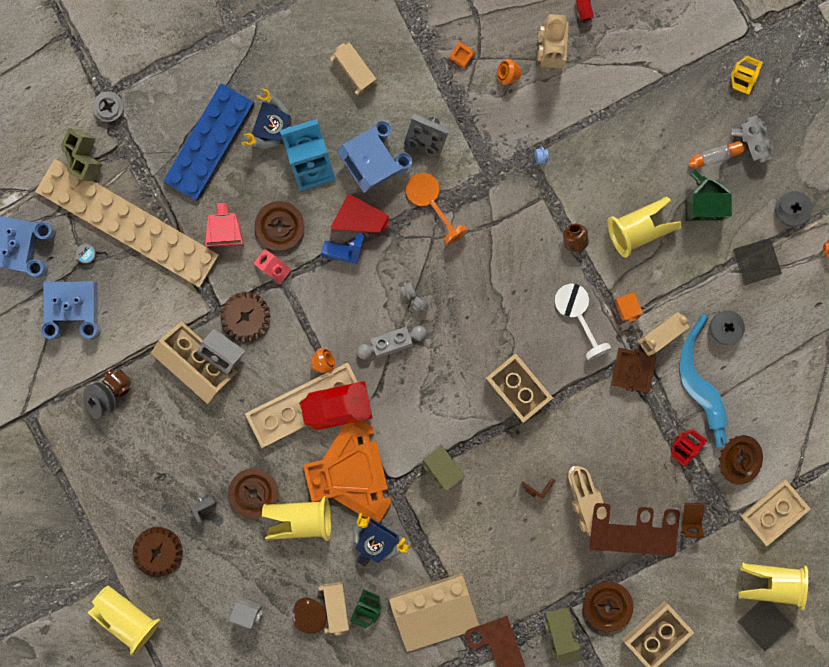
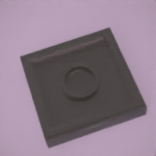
[733,238,782,286]
[737,601,793,652]

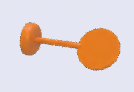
[406,173,468,246]

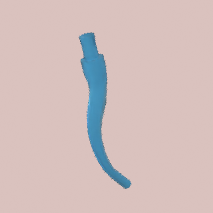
[680,314,728,448]

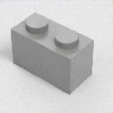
[196,329,245,375]
[229,597,263,629]

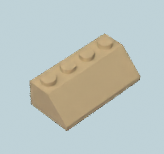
[151,321,238,404]

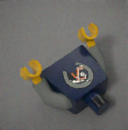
[242,88,292,149]
[353,513,411,567]

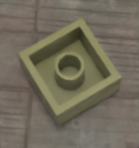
[422,444,465,491]

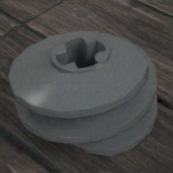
[775,191,812,227]
[709,311,745,345]
[83,382,116,419]

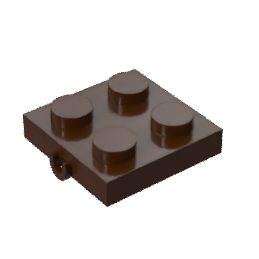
[611,348,657,393]

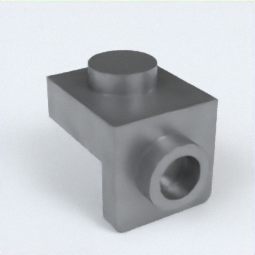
[190,494,217,524]

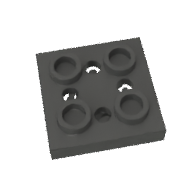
[404,114,450,159]

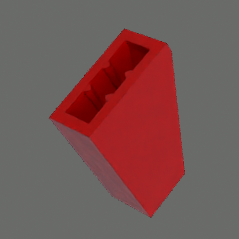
[330,194,390,234]

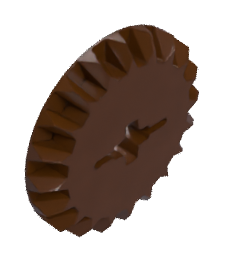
[255,201,305,251]
[220,292,271,342]
[718,435,763,485]
[228,468,279,518]
[132,527,183,577]
[583,581,633,632]

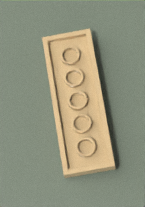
[245,362,358,448]

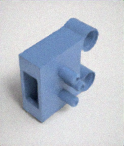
[337,121,412,193]
[0,216,56,278]
[41,282,101,339]

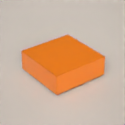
[449,41,475,69]

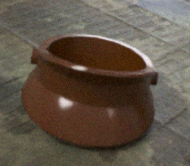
[293,597,327,634]

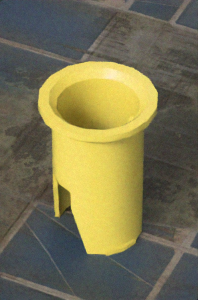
[607,197,681,258]
[262,496,331,541]
[738,562,808,610]
[88,586,161,656]

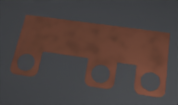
[589,503,680,556]
[465,616,525,667]

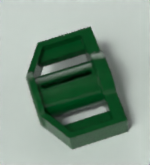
[350,589,382,629]

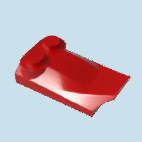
[300,381,373,431]

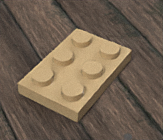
[741,479,811,546]

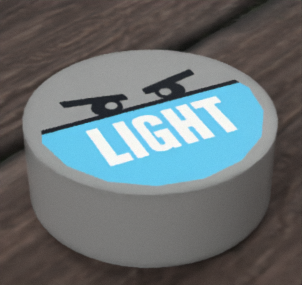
[76,244,96,264]

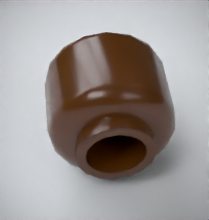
[563,223,589,252]
[102,369,131,398]

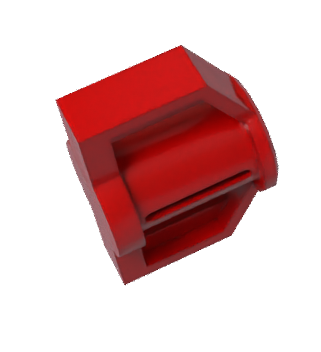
[671,428,707,466]

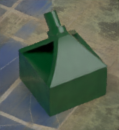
[686,169,732,221]

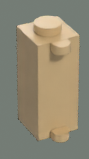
[330,42,377,95]
[637,312,689,356]
[318,582,350,635]

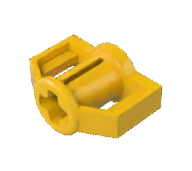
[730,56,763,94]

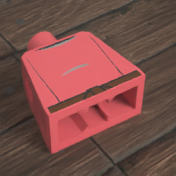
[205,203,244,248]

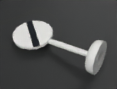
[555,284,612,361]

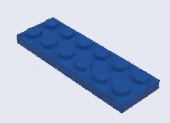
[163,83,254,201]

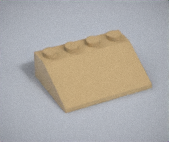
[389,573,479,652]

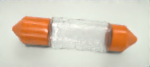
[688,141,747,169]

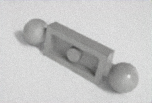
[357,326,427,360]

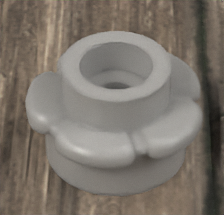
[401,282,416,300]
[411,296,429,313]

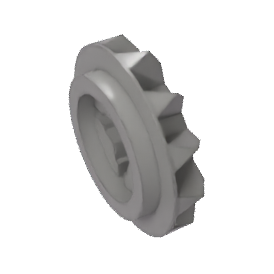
[93,91,124,122]

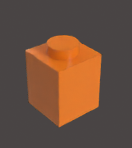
[614,292,643,322]

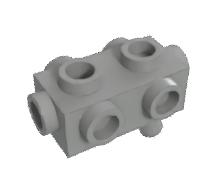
[731,115,773,162]

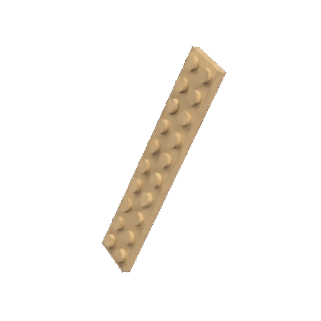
[35,159,220,288]

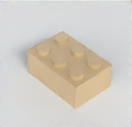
[485,353,553,423]
[622,601,694,667]

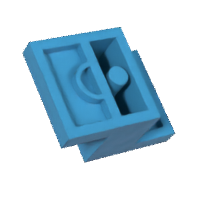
[280,119,336,191]

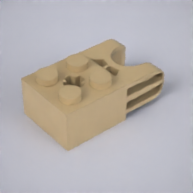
[537,14,569,68]
[567,466,610,536]

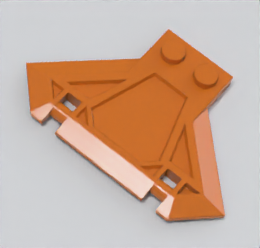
[303,421,391,523]

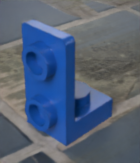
[321,233,364,264]

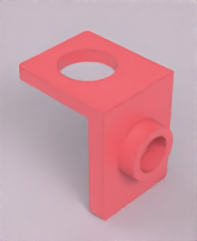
[253,249,292,284]

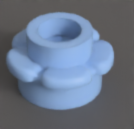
[534,146,549,165]

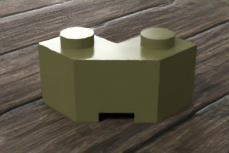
[61,128,103,181]
[544,607,582,666]

